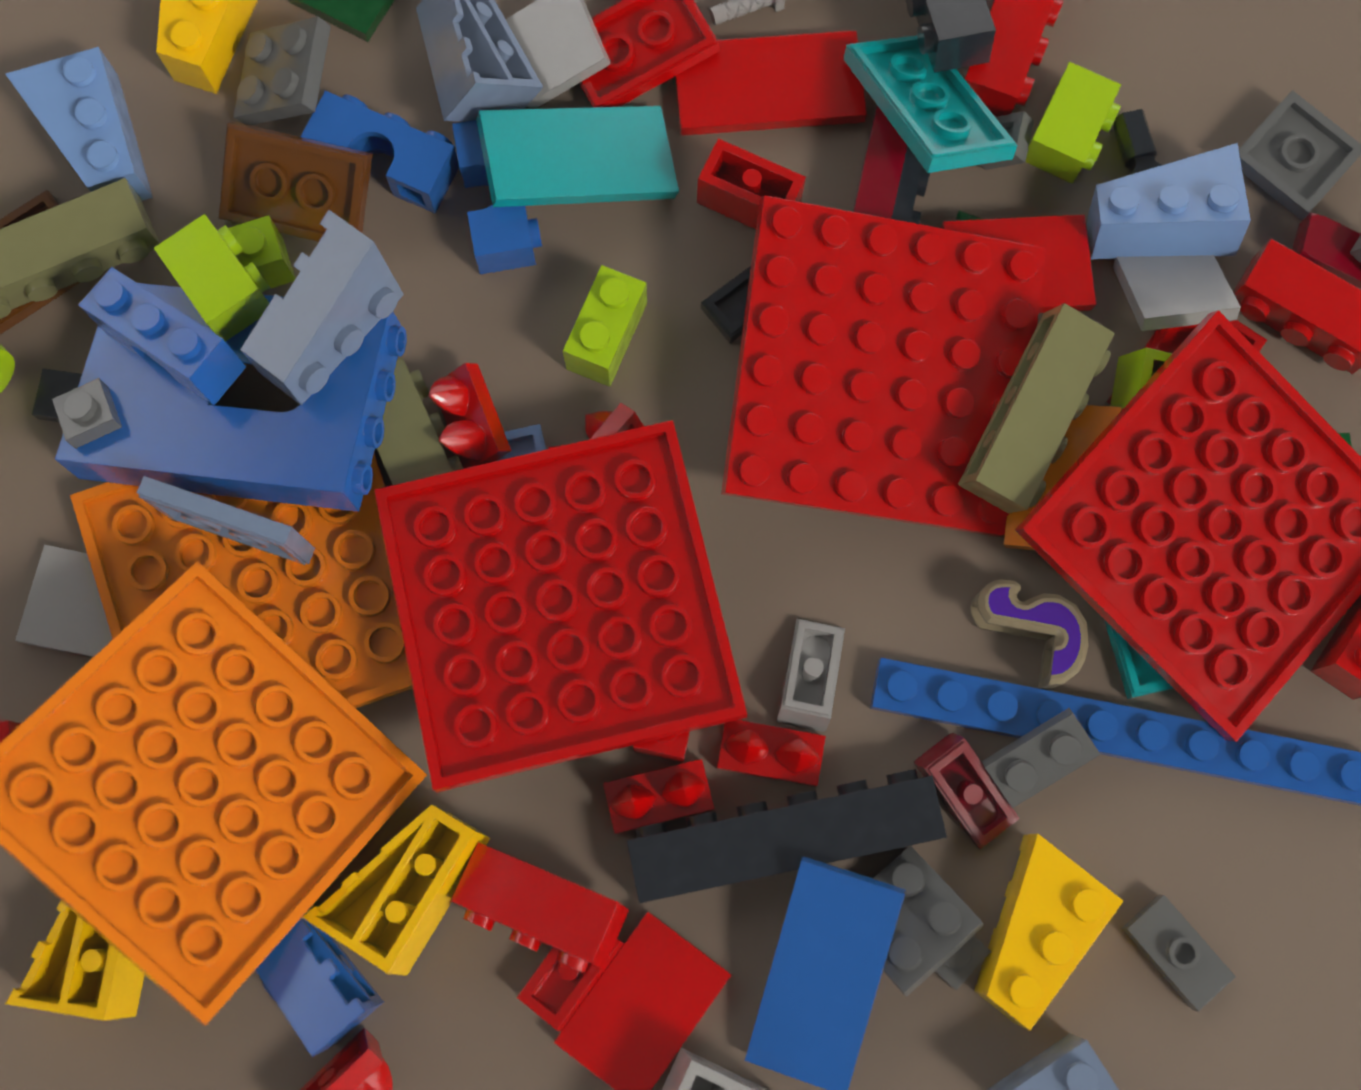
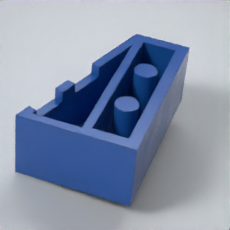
[255,908,384,1057]

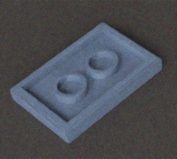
[136,476,315,565]

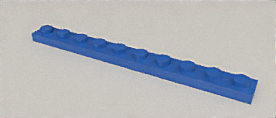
[870,658,1361,806]

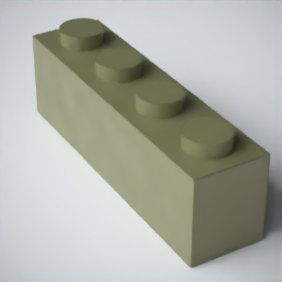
[0,178,160,319]
[958,303,1115,513]
[377,357,463,485]

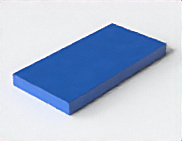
[744,857,906,1090]

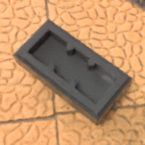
[1122,895,1236,1012]

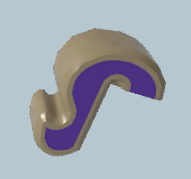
[970,579,1089,689]

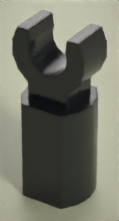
[1112,109,1162,175]

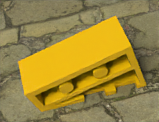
[156,0,258,94]
[302,805,491,976]
[974,833,1123,1030]
[5,901,145,1021]

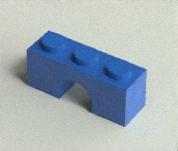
[300,90,459,214]
[452,120,542,275]
[78,267,246,406]

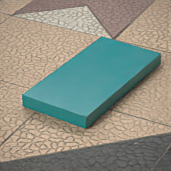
[844,35,1018,173]
[476,106,679,207]

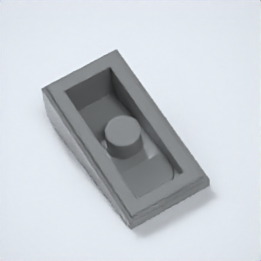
[777,618,845,732]

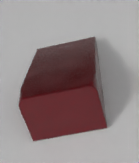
[1292,212,1361,288]
[914,733,1020,849]

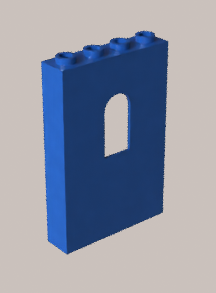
[55,283,407,512]

